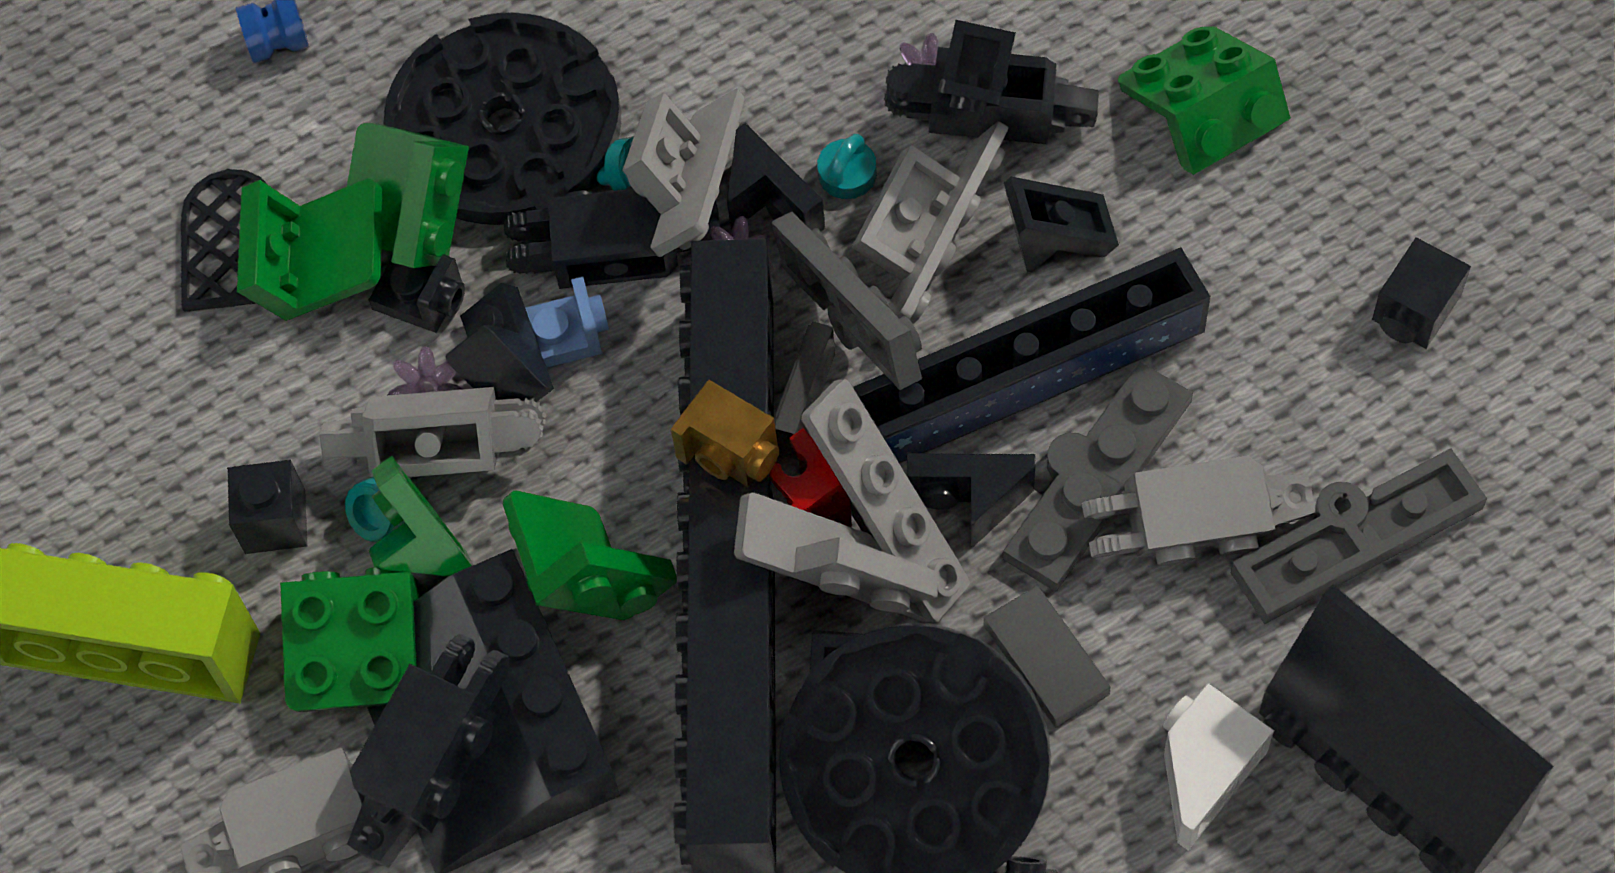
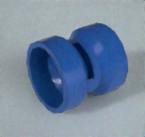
[236,0,309,63]

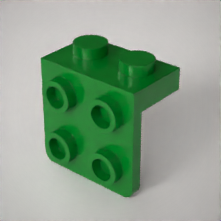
[1118,26,1291,175]
[347,123,469,268]
[237,178,382,321]
[502,490,677,620]
[280,567,423,712]

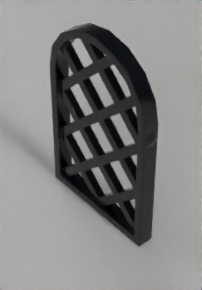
[180,169,268,312]

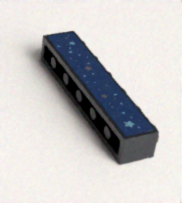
[853,247,1211,464]

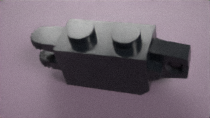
[884,47,1099,144]
[504,186,721,289]
[347,633,510,867]

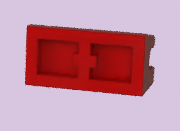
[769,428,852,527]

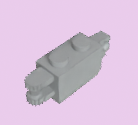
[319,387,546,477]
[1082,456,1316,565]
[180,747,365,873]

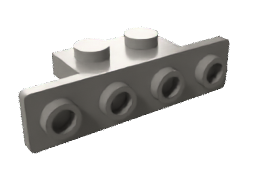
[622,89,745,257]
[851,121,1008,324]
[801,379,970,621]
[734,493,941,623]

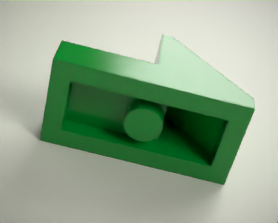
[369,456,473,576]

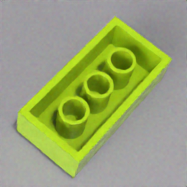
[0,543,261,704]

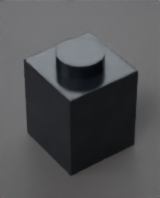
[1372,237,1471,349]
[227,460,308,554]

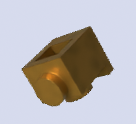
[671,380,779,487]

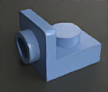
[525,277,609,368]

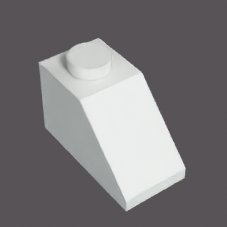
[1163,683,1274,851]

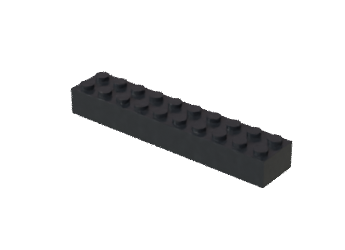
[673,239,777,873]

